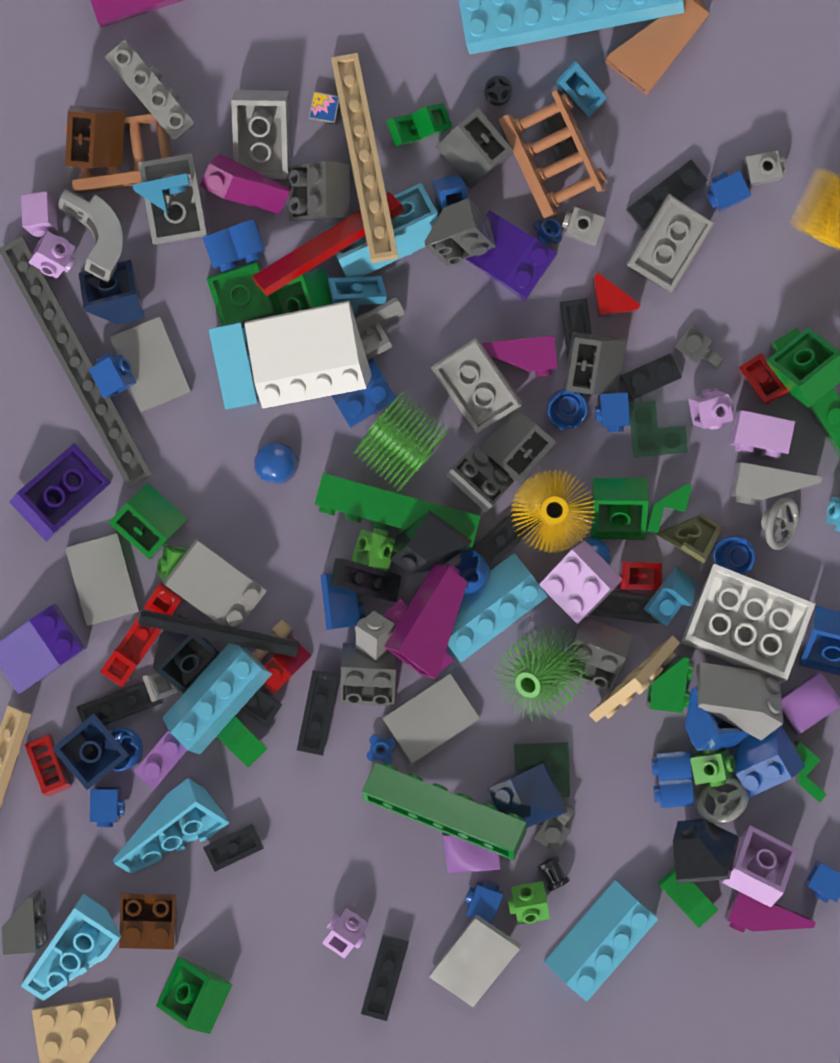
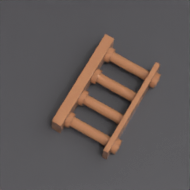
[498,90,608,218]
[64,114,172,194]

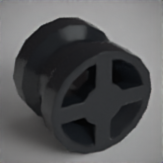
[485,76,512,106]

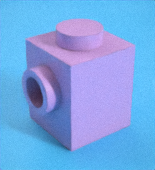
[21,191,58,237]

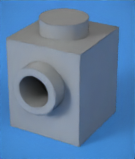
[743,150,786,187]
[562,207,605,246]
[355,611,395,661]

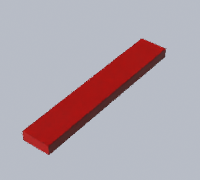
[252,192,405,296]

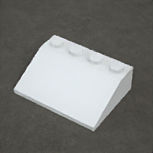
[245,301,372,408]
[680,564,815,683]

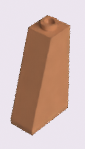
[605,0,710,96]

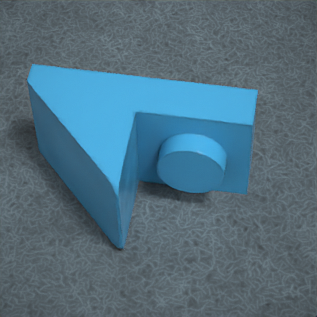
[556,61,607,117]
[133,173,191,213]
[328,276,387,318]
[644,566,697,626]

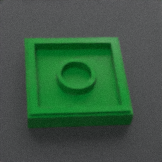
[206,261,275,325]

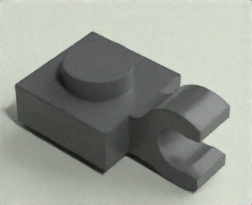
[674,325,723,369]
[534,803,575,853]

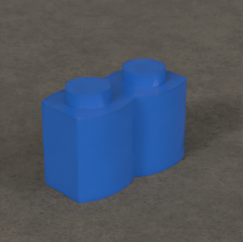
[203,219,266,272]
[651,750,694,808]

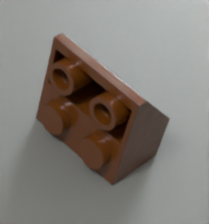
[65,105,125,168]
[119,893,178,950]

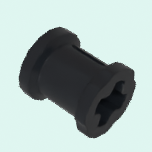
[536,856,570,891]

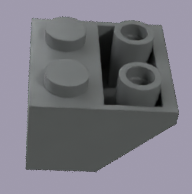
[436,108,513,189]
[289,161,350,221]
[424,198,496,266]
[564,332,626,395]
[479,409,556,483]
[446,445,514,512]
[562,618,633,692]
[340,643,397,706]
[1,891,48,955]

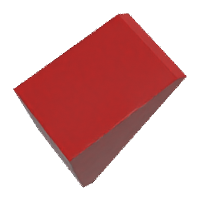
[593,272,641,317]
[619,561,662,590]

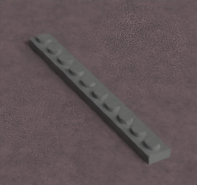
[0,236,153,488]

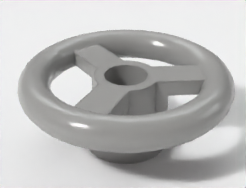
[761,497,799,550]
[697,777,749,824]

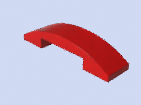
[100,583,183,687]

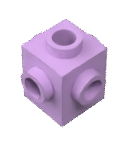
[28,231,76,279]
[688,388,734,429]
[322,908,368,959]

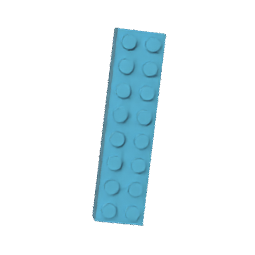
[459,0,684,55]

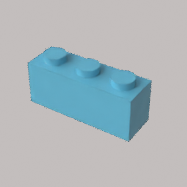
[208,321,258,410]

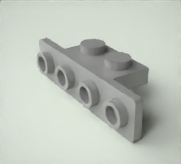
[105,41,194,141]
[355,297,405,361]

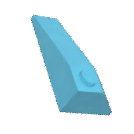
[113,778,229,874]
[21,894,121,1001]

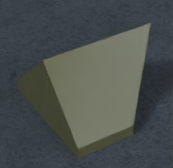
[655,513,723,563]

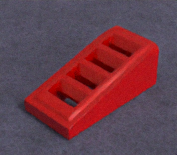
[24,734,72,796]

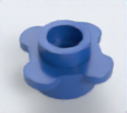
[533,218,562,245]
[366,735,396,764]

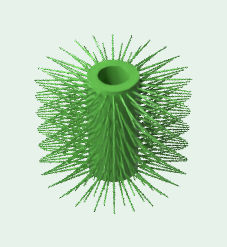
[353,392,449,491]
[492,624,592,722]

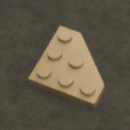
[589,635,680,722]
[32,996,117,1063]

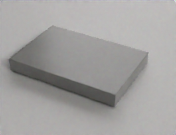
[625,194,715,293]
[110,317,191,413]
[431,337,522,434]
[65,533,140,626]
[382,673,480,763]
[429,914,521,1007]

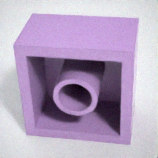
[729,410,795,459]
[539,540,623,624]
[722,826,798,907]

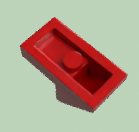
[738,353,789,406]
[263,637,312,695]

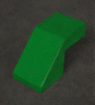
[386,103,453,147]
[646,484,692,533]
[217,714,268,767]
[793,740,827,802]
[657,867,718,928]

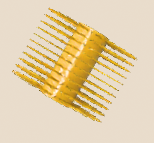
[789,168,840,252]
[511,469,595,553]

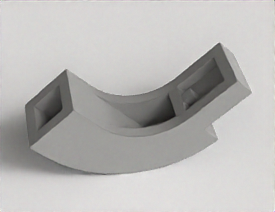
[57,189,123,283]

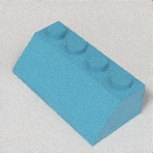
[323,183,439,277]
[448,553,548,662]
[162,643,272,754]
[544,880,658,1002]

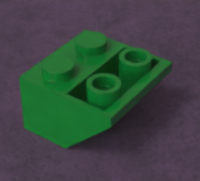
[108,483,188,560]
[646,655,693,713]

